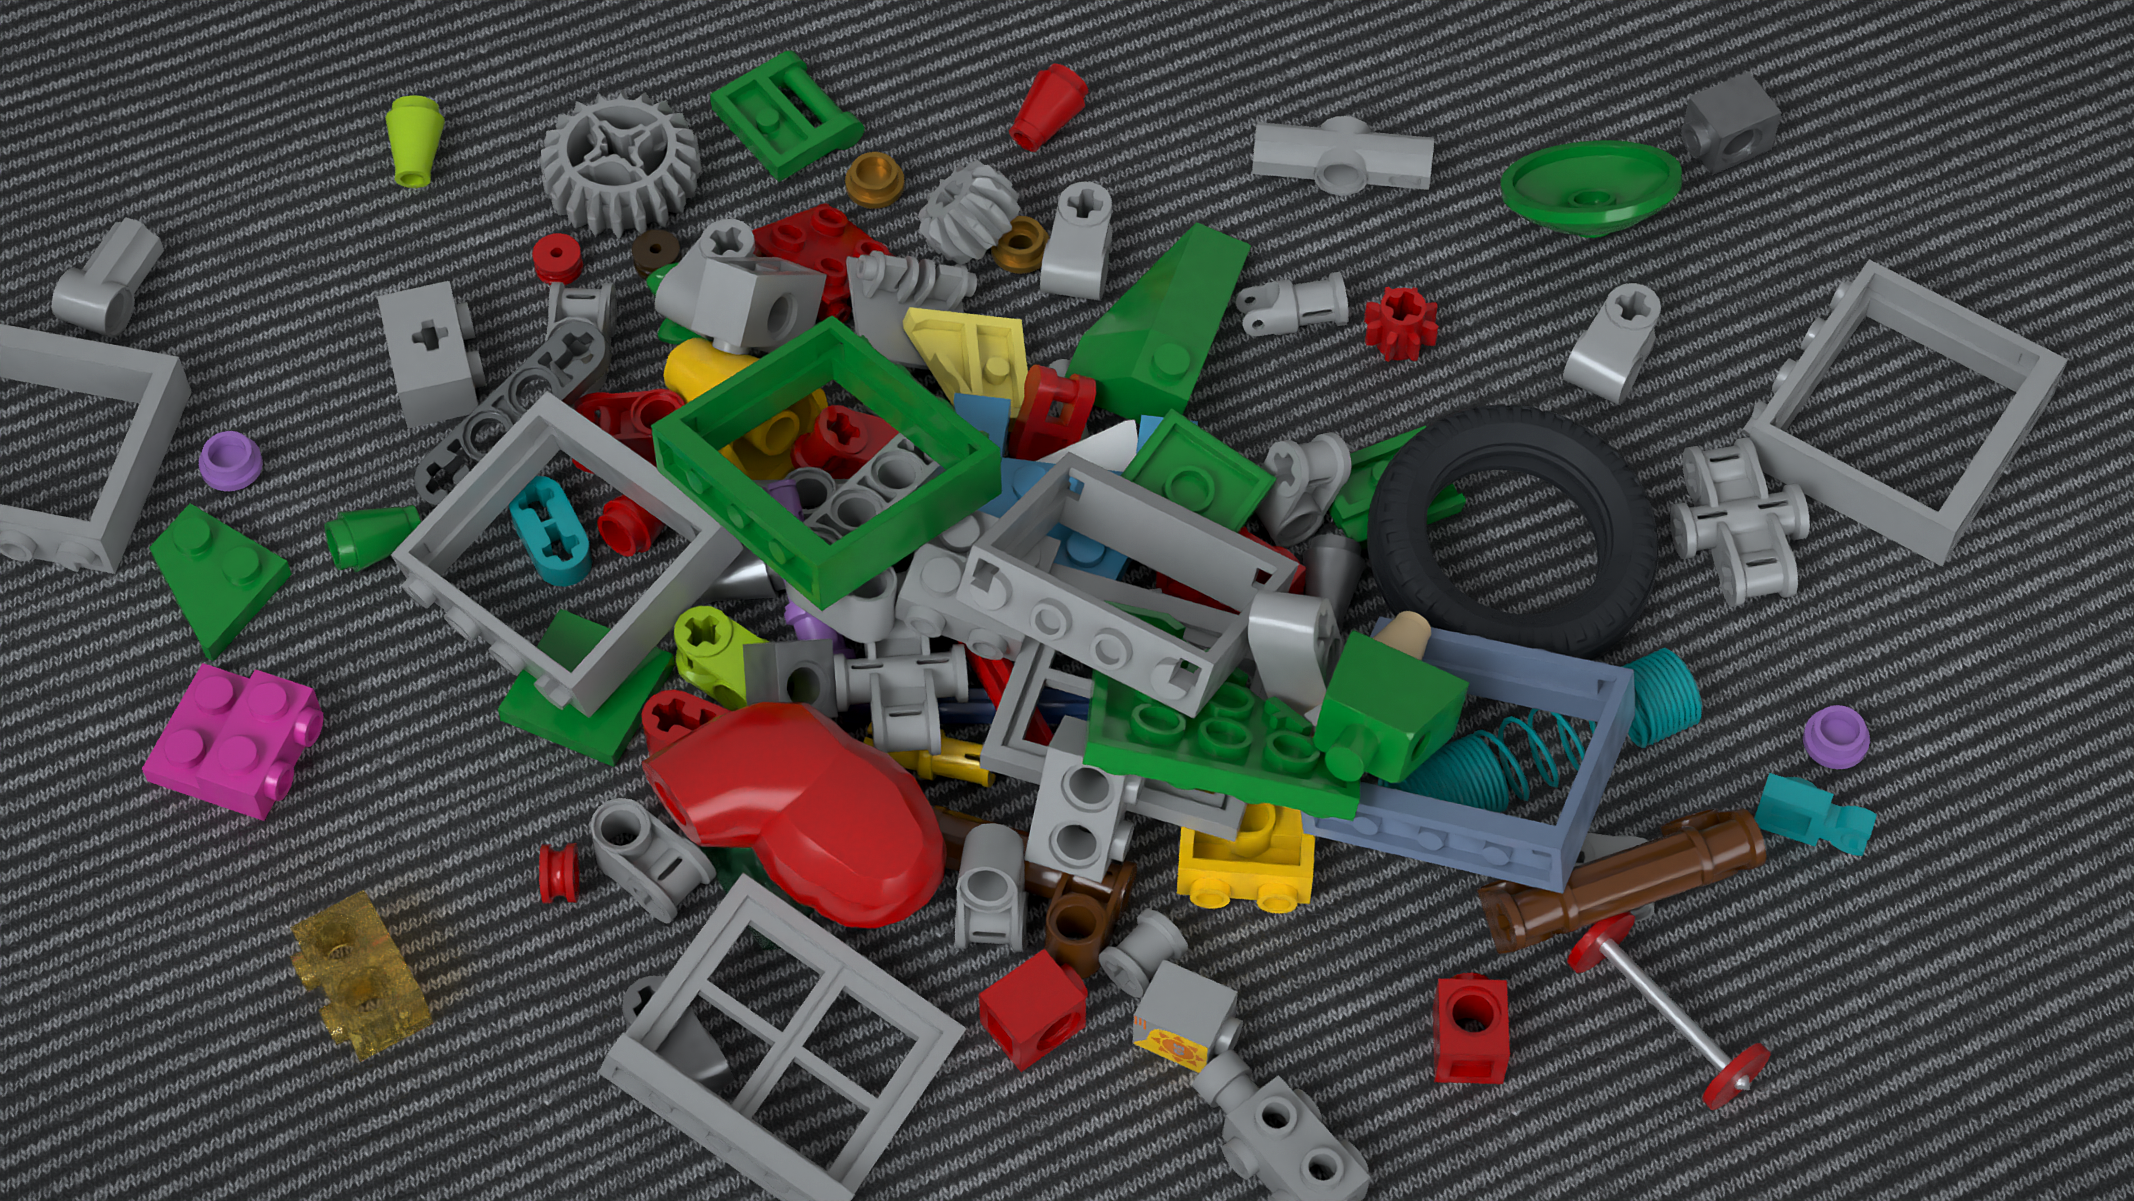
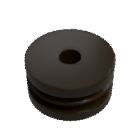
[632,230,682,280]

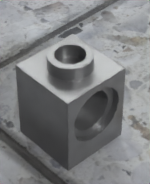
[1681,72,1782,175]
[743,639,838,718]

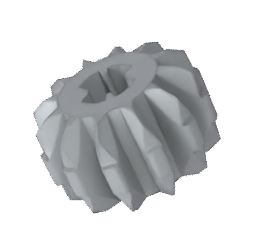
[918,160,1020,265]

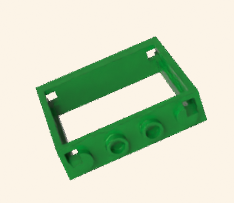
[651,315,1002,611]

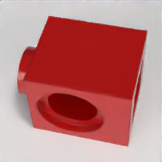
[979,949,1088,1072]
[1433,973,1510,1084]

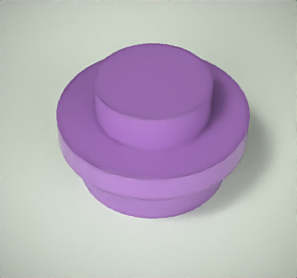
[199,431,263,491]
[1803,705,1870,769]

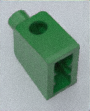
[1312,630,1470,783]

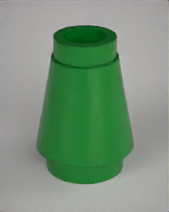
[324,504,421,572]

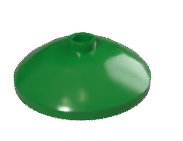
[1500,140,1682,238]

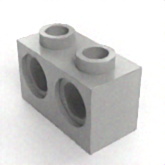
[1024,715,1146,883]

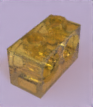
[289,889,433,1062]

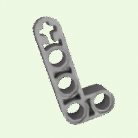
[786,433,946,643]
[1248,590,1345,738]

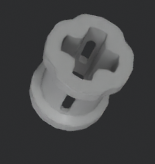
[1099,908,1188,998]

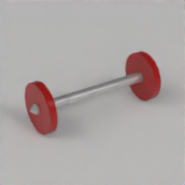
[1567,911,1771,1110]

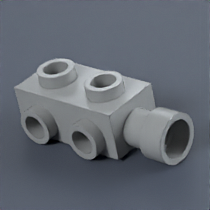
[1193,1049,1371,1201]

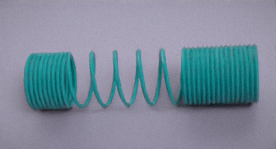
[1378,648,1702,813]

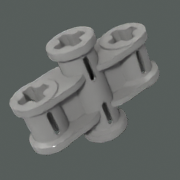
[1670,437,1810,607]
[833,607,968,756]

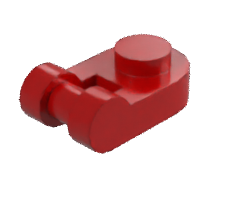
[1008,364,1096,461]

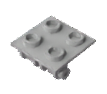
[846,250,977,370]

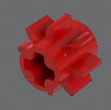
[1364,286,1439,362]

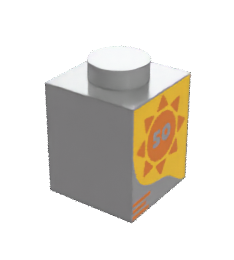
[1133,959,1243,1073]

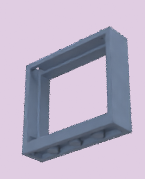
[1301,616,1635,894]

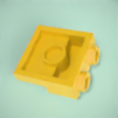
[1177,788,1315,913]

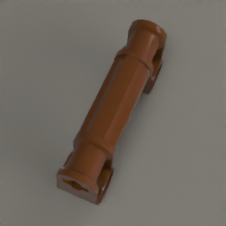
[933,805,1137,979]
[1476,808,1766,954]

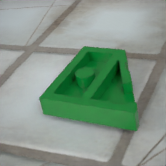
[149,503,292,662]

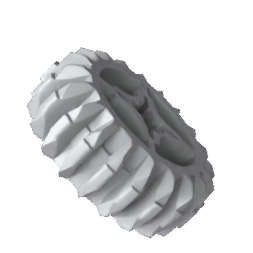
[540,90,701,240]

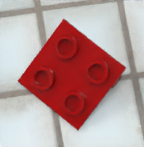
[752,203,895,323]

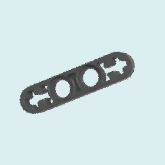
[414,321,612,508]

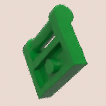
[710,50,865,182]

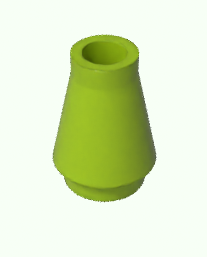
[385,95,445,188]

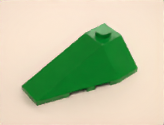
[1064,222,1251,424]

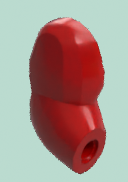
[642,702,947,928]

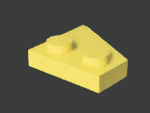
[903,307,1028,432]

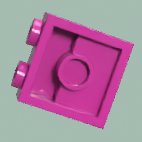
[142,663,324,821]

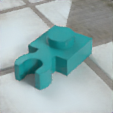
[1754,773,1877,856]

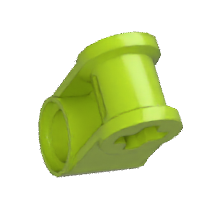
[674,606,793,711]

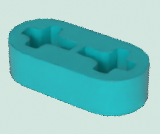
[508,476,593,587]

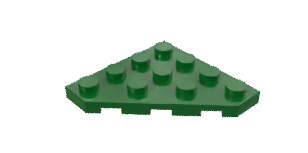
[1082,600,1360,821]

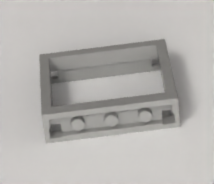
[1742,259,2068,566]
[0,324,192,574]
[391,391,744,718]
[955,452,1299,718]

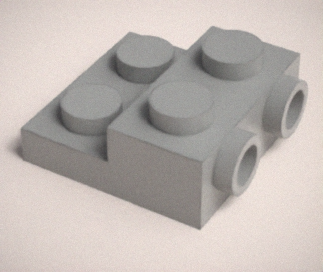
[895,510,1061,662]

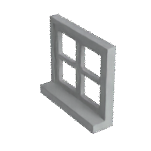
[980,563,1268,842]
[598,873,967,1201]

